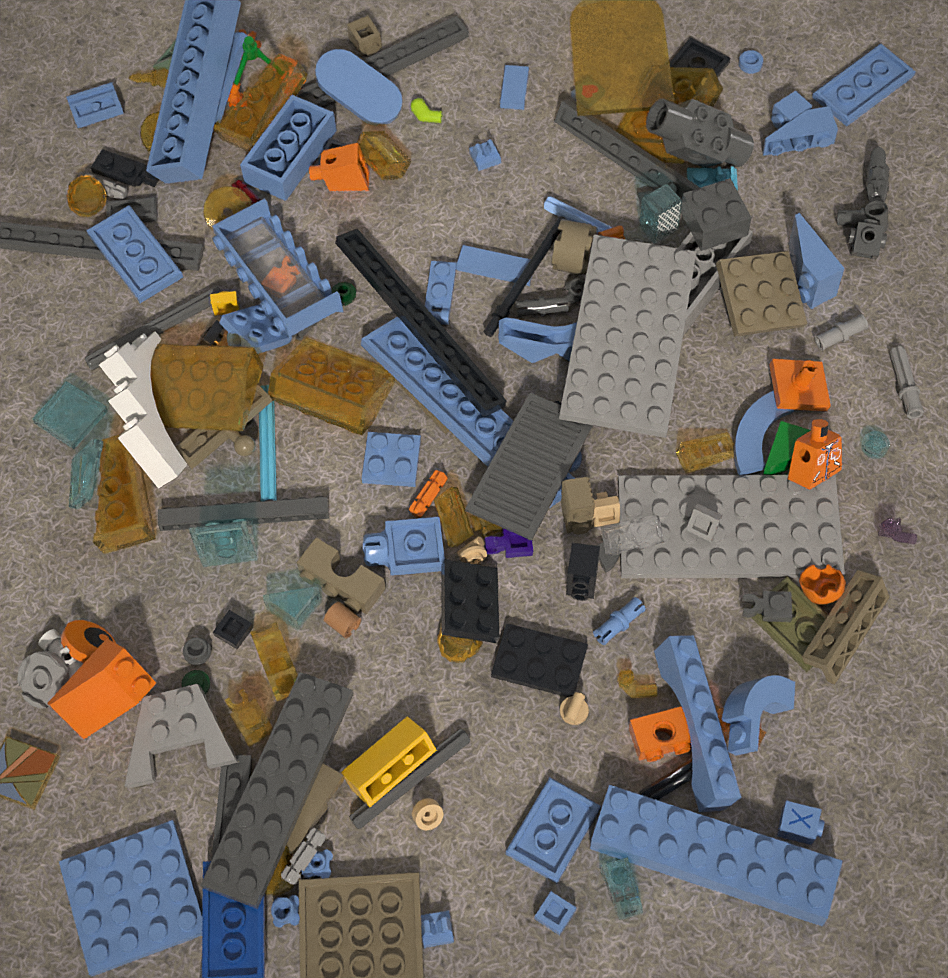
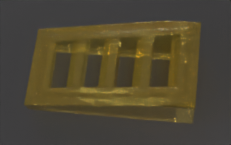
[676,432,734,474]

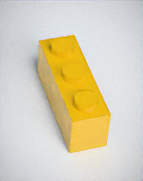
[340,716,437,807]

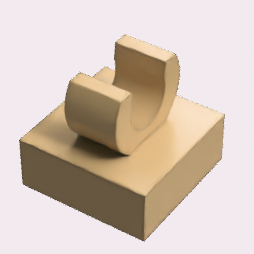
[593,492,620,527]

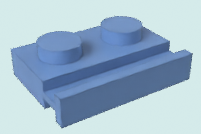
[66,82,124,128]

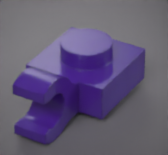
[484,529,534,558]

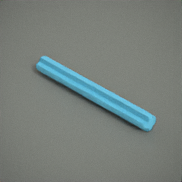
[259,385,277,502]

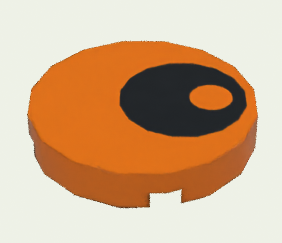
[61,620,116,664]

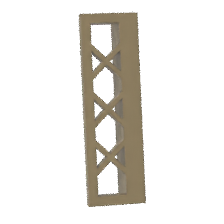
[802,570,890,685]

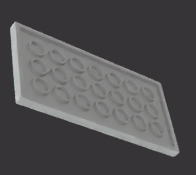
[559,234,696,438]
[618,475,845,578]

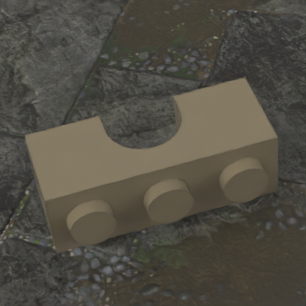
[296,537,386,615]

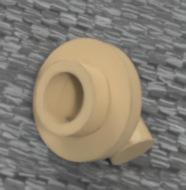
[457,536,487,565]
[560,692,589,725]

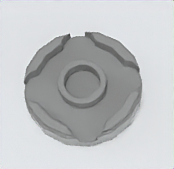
[17,651,70,709]

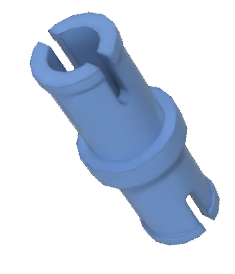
[593,597,646,645]

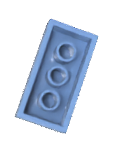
[240,95,336,201]

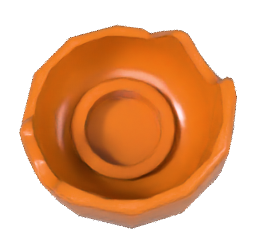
[799,564,846,605]

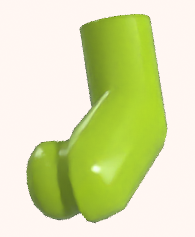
[410,98,442,123]

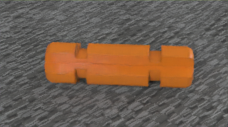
[409,470,448,518]

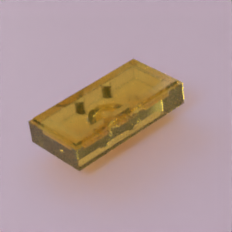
[434,486,474,548]

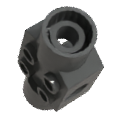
[646,99,754,168]

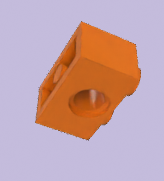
[629,706,692,762]

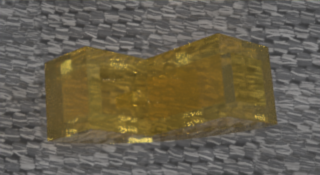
[250,622,298,701]

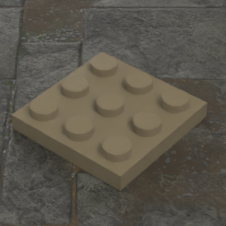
[716,251,807,337]

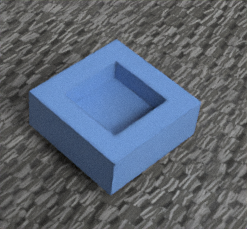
[534,891,576,936]

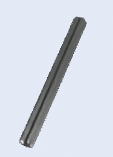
[85,286,222,370]

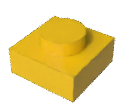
[210,291,240,316]

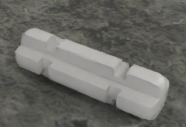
[82,173,128,200]
[281,828,326,885]

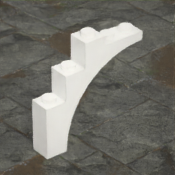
[99,331,187,488]

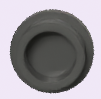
[183,637,211,665]

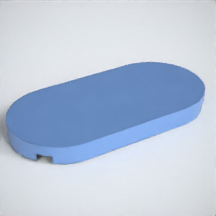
[316,49,402,126]

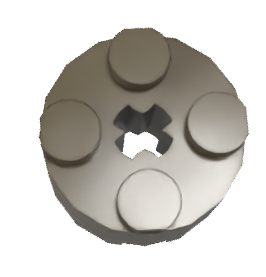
[552,219,597,275]

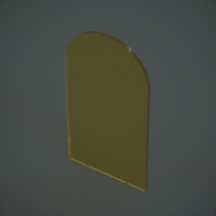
[570,0,674,116]

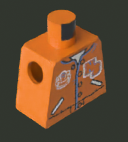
[788,419,842,490]

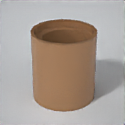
[324,602,361,638]

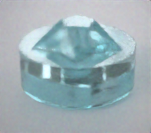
[861,431,890,459]

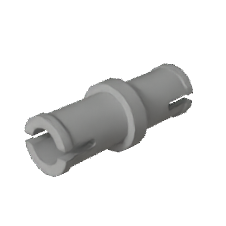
[814,314,868,351]

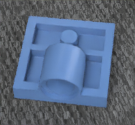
[220,304,293,356]

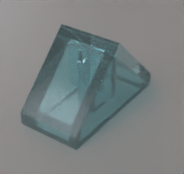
[263,586,322,631]

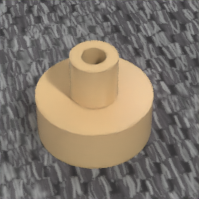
[412,798,444,830]

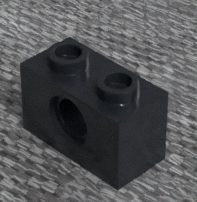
[566,543,600,601]

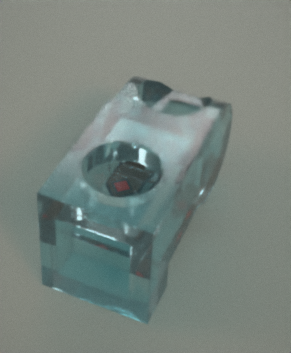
[600,857,643,920]

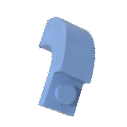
[722,675,795,756]

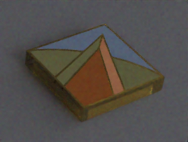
[0,736,60,810]

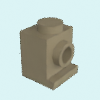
[347,16,382,56]

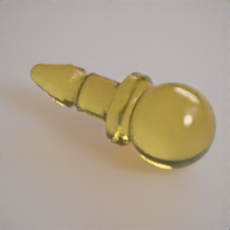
[129,68,169,88]

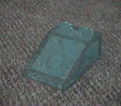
[189,519,258,567]

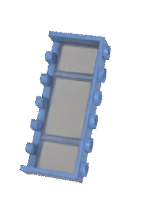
[212,199,344,339]

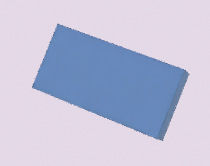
[500,65,529,110]

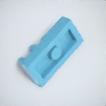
[686,166,738,190]

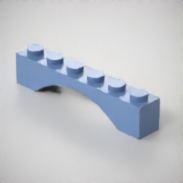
[654,635,741,813]

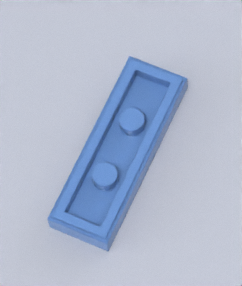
[456,245,533,286]

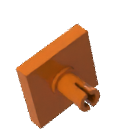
[769,359,831,412]

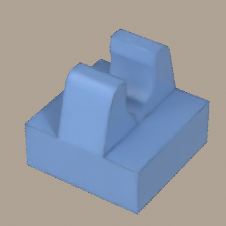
[469,139,501,171]
[421,911,454,948]

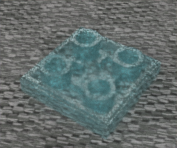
[32,381,108,449]

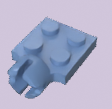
[363,517,445,576]

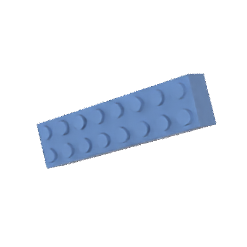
[146,0,241,183]
[590,785,842,926]

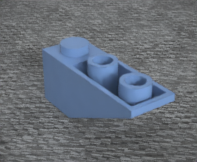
[762,106,838,156]

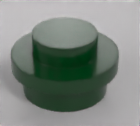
[181,670,210,694]

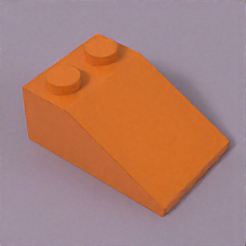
[47,639,156,739]

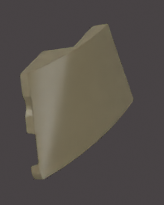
[286,764,344,856]

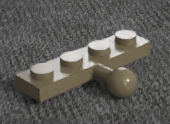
[175,381,273,469]

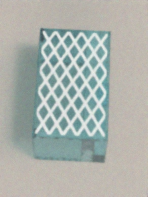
[639,184,682,244]

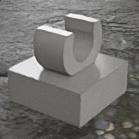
[686,504,723,542]

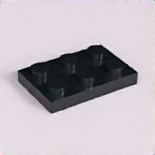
[441,559,500,643]
[491,623,588,697]

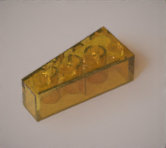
[213,53,308,152]
[93,434,156,554]

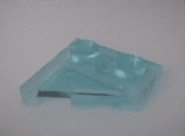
[69,439,103,509]

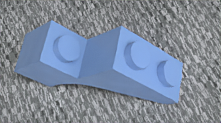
[498,318,577,363]

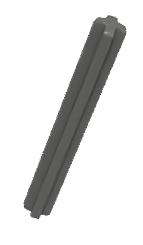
[349,729,470,829]

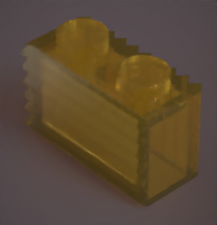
[356,131,411,181]

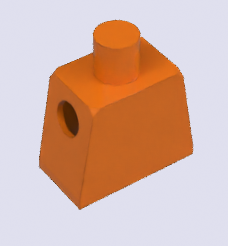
[309,143,369,191]

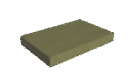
[749,576,828,672]

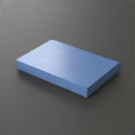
[505,777,601,884]

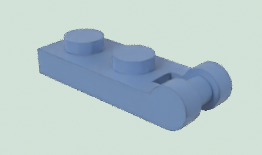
[425,261,456,325]

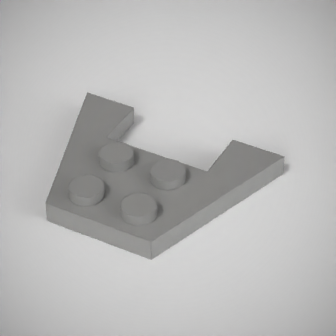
[125,684,239,788]

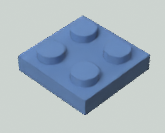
[362,432,421,487]

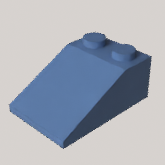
[788,213,844,309]

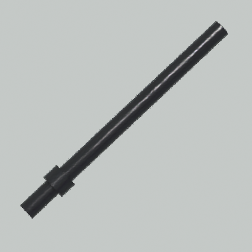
[483,216,567,337]

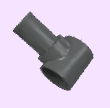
[837,201,888,233]

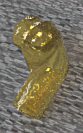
[617,669,657,698]

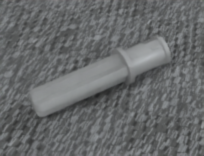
[890,346,924,419]

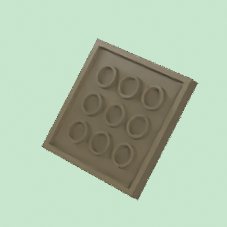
[299,872,424,978]

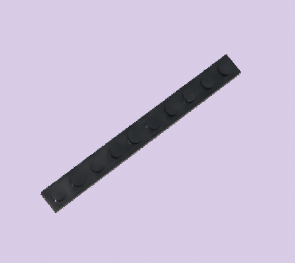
[335,229,507,417]

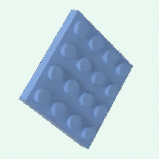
[59,820,202,977]

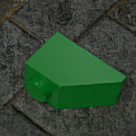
[763,421,811,475]

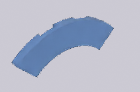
[733,391,794,476]

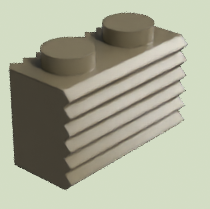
[561,477,595,535]

